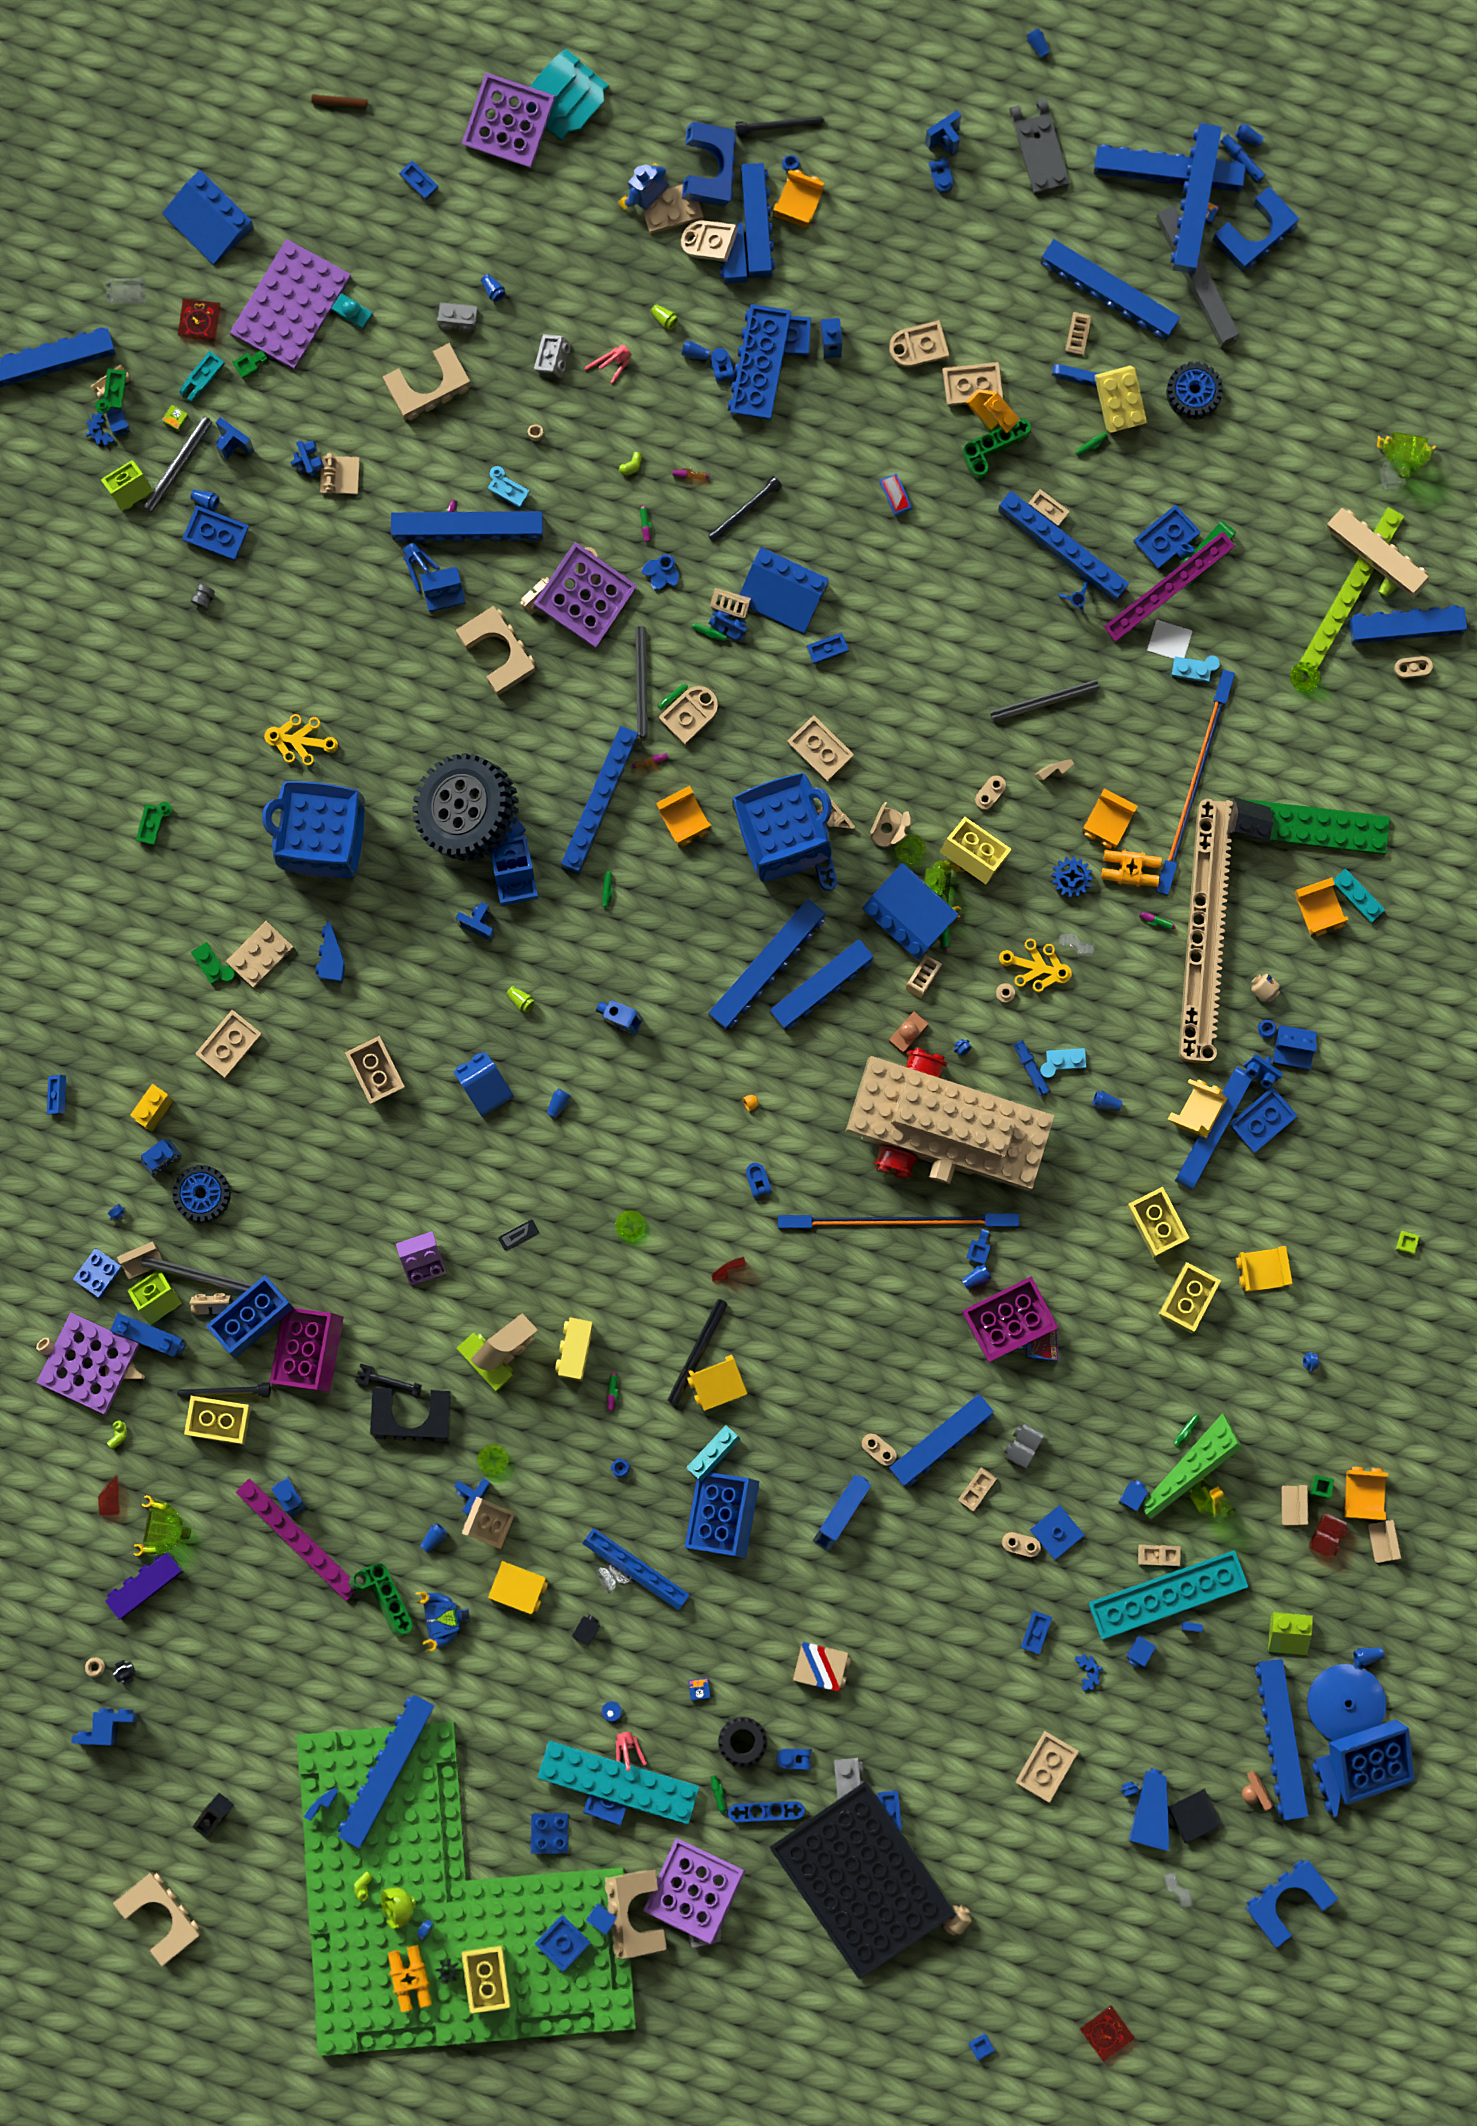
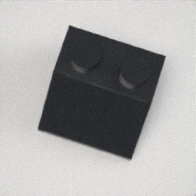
[1226,797,1273,844]

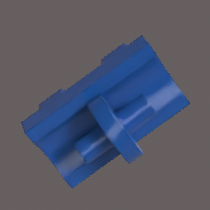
[290,440,324,477]
[1243,1054,1283,1089]

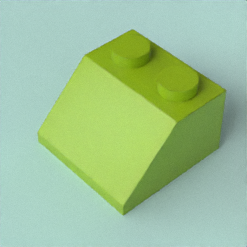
[101,460,153,511]
[127,1270,182,1325]
[1268,1612,1313,1655]

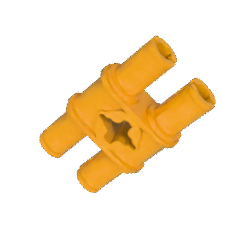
[1101,850,1162,887]
[388,1945,432,2012]

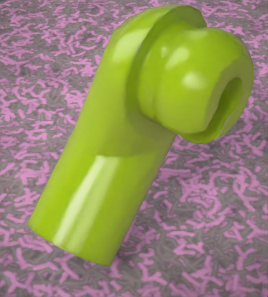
[619,452,642,476]
[107,1421,127,1450]
[354,1871,374,1902]

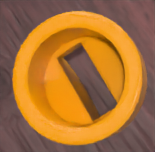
[742,1095,759,1112]

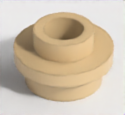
[996,983,1015,1003]
[85,1658,105,1677]

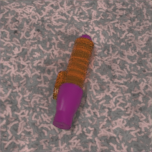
[672,468,709,480]
[632,753,668,769]

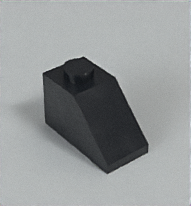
[192,1792,234,1839]

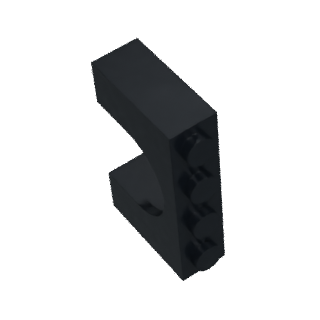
[370,1388,451,1442]

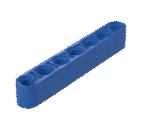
[1175,1066,1252,1190]

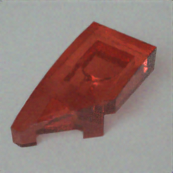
[711,1257,746,1281]
[98,1475,120,1515]

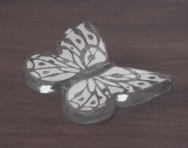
[596,1563,633,1594]

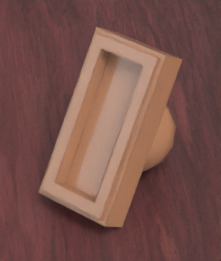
[889,1012,928,1053]
[1242,1770,1273,1811]

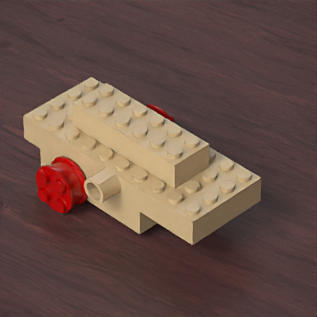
[845,1048,1054,1191]

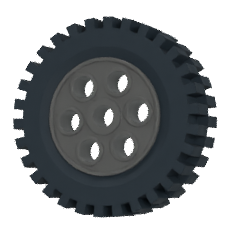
[413,753,519,861]

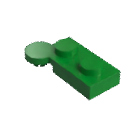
[95,369,127,414]
[136,802,172,846]
[191,942,235,985]

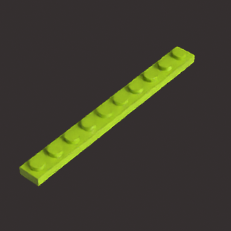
[1297,507,1404,676]

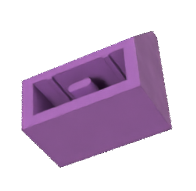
[396,1231,447,1286]

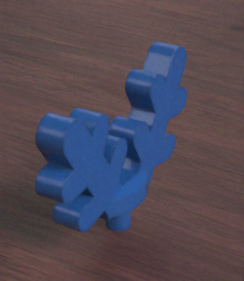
[85,413,114,446]
[1075,1654,1103,1691]

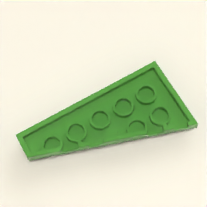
[1142,1413,1242,1519]

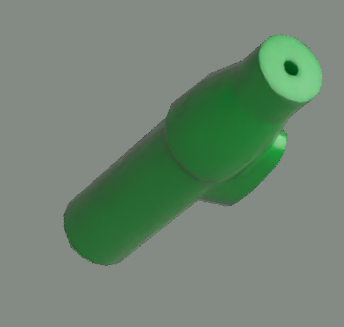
[1075,432,1108,455]
[691,623,727,642]
[657,684,688,710]
[602,870,613,908]
[1173,1414,1199,1447]
[710,1775,726,1814]

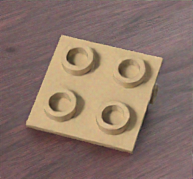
[320,453,359,494]

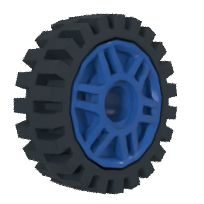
[1166,362,1223,420]
[172,1165,231,1223]

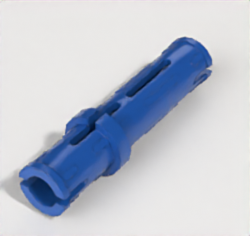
[1220,134,1266,183]
[1013,1040,1050,1096]

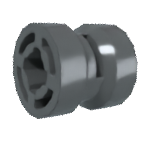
[191,584,215,609]

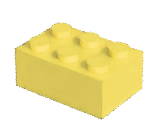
[1094,366,1147,433]
[940,817,1011,884]
[1126,1187,1189,1258]
[1158,1262,1221,1333]
[555,1317,594,1382]
[184,1396,251,1445]
[462,1945,511,2013]

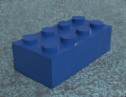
[206,1275,294,1359]

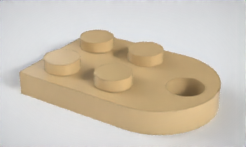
[681,221,739,262]
[889,320,949,367]
[658,686,718,745]

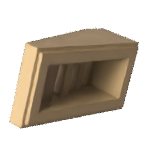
[1065,312,1092,355]
[710,588,751,619]
[905,955,942,998]

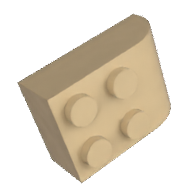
[345,1036,405,1105]
[470,1313,538,1371]

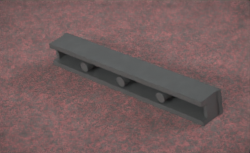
[1156,205,1239,348]

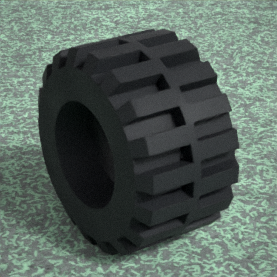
[718,1717,767,1767]

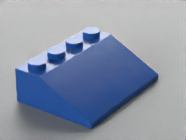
[162,170,254,266]
[739,547,829,634]
[862,863,959,960]
[684,1472,760,1558]
[1329,1720,1414,1804]

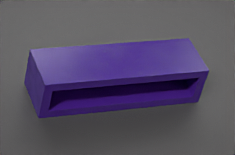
[105,1552,184,1620]

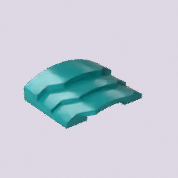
[527,49,609,141]

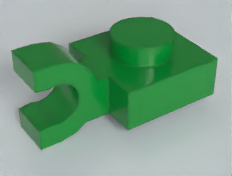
[232,350,268,379]

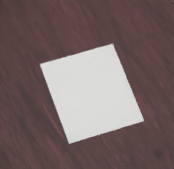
[1147,620,1192,659]

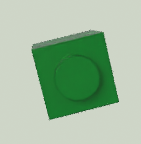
[1308,1475,1334,1499]

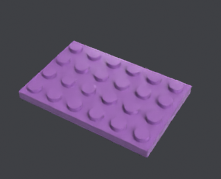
[230,239,351,370]

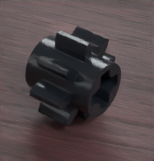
[112,1660,137,1685]
[436,1958,461,1984]

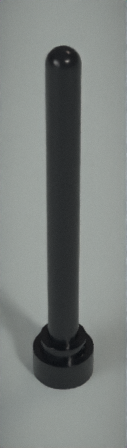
[735,116,824,137]
[709,475,783,541]
[177,1382,271,1398]

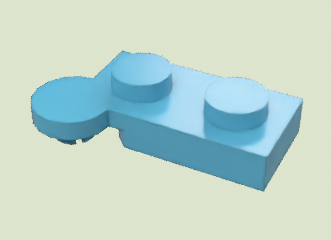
[488,466,530,508]
[1171,656,1220,683]
[1040,1048,1086,1078]

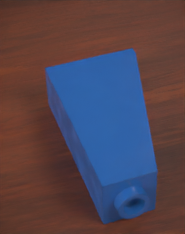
[813,1474,871,1551]
[1128,1768,1169,1851]

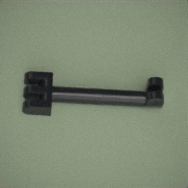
[355,1363,422,1396]

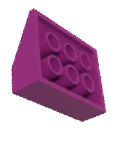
[962,1276,1058,1363]
[270,1308,344,1393]

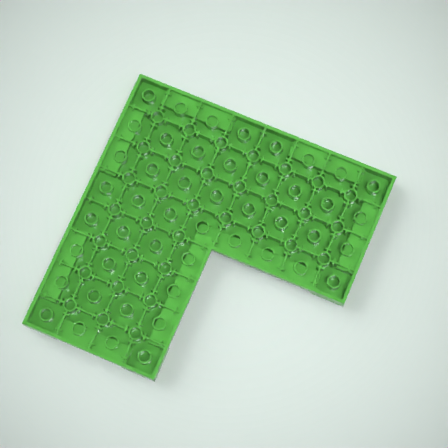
[297,1721,636,2056]

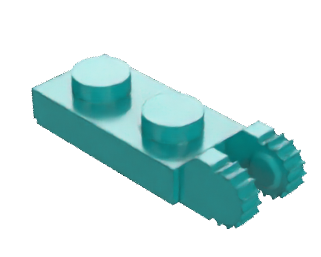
[179,351,225,402]

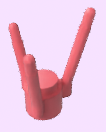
[585,344,631,384]
[615,1732,647,1771]

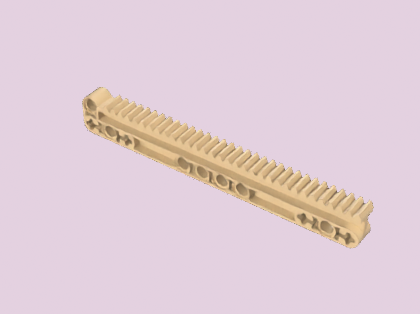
[1179,799,1233,1064]

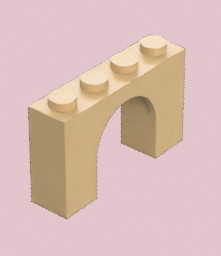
[383,343,471,421]
[455,606,536,696]
[605,1870,666,1958]
[113,1872,201,1966]

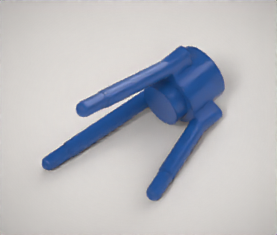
[403,543,439,592]
[1058,581,1088,613]

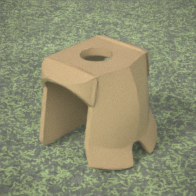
[870,802,911,847]

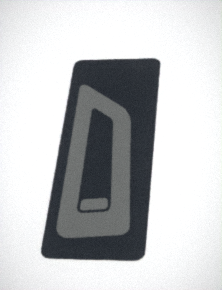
[498,1220,539,1250]

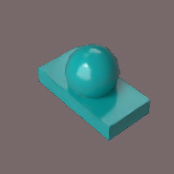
[331,293,373,329]

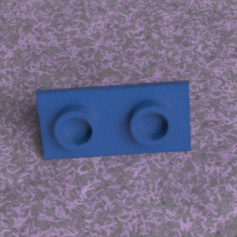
[708,610,749,641]

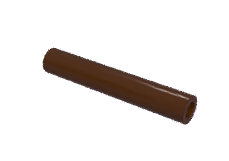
[311,94,368,109]

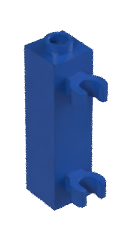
[110,1313,186,1357]

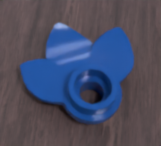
[641,554,679,590]

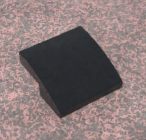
[1168,1789,1222,1843]

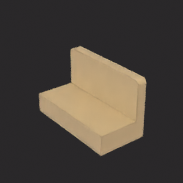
[117,1241,162,1279]
[1281,1485,1308,1525]
[1368,1520,1401,1563]

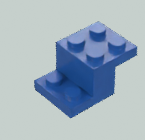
[491,835,539,906]
[71,1708,138,1745]

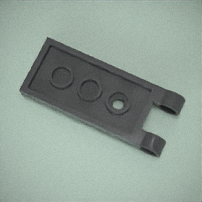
[1010,98,1070,194]

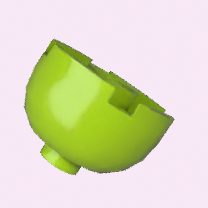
[381,1887,416,1929]

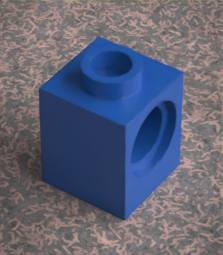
[1118,1480,1148,1512]
[1126,1636,1156,1668]

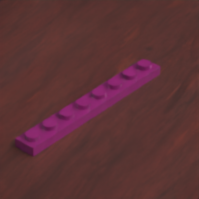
[1104,531,1235,641]
[236,1478,356,1601]

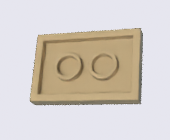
[642,185,703,234]
[942,362,1003,406]
[787,715,854,782]
[226,921,294,988]
[195,1010,262,1079]
[462,1497,515,1549]
[1015,1731,1079,1803]

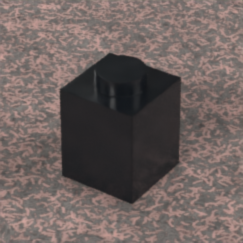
[572,1614,601,1646]

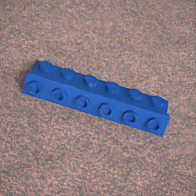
[728,304,792,420]

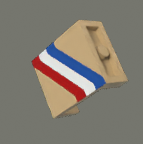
[793,1642,851,1691]

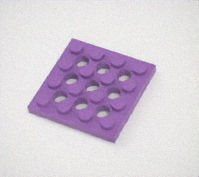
[462,73,556,168]
[533,542,637,648]
[36,1312,140,1415]
[643,1838,746,1944]

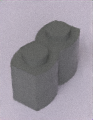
[1004,1423,1045,1470]

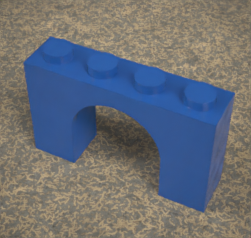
[682,121,736,207]
[1212,186,1300,272]
[1245,1859,1338,1948]

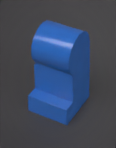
[106,408,131,437]

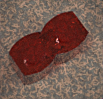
[1308,1513,1348,1558]

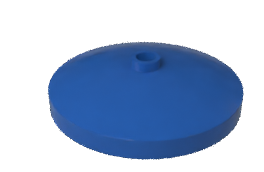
[1307,1664,1386,1741]

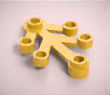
[264,714,338,766]
[999,939,1072,992]

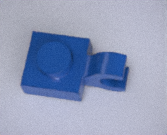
[966,1229,990,1264]

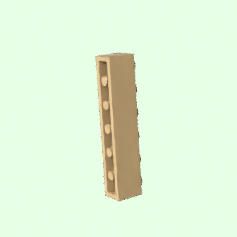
[1327,508,1429,599]

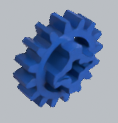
[1051,856,1093,898]

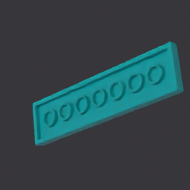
[1088,1550,1248,1640]
[537,1741,699,1825]

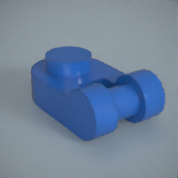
[928,157,953,193]
[711,348,734,382]
[746,1163,772,1199]
[776,1749,812,1769]

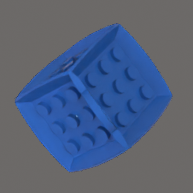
[732,773,833,882]
[262,781,365,878]

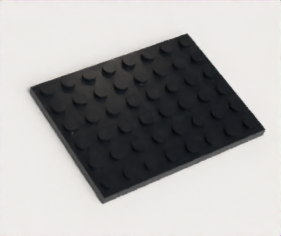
[769,1780,957,1980]

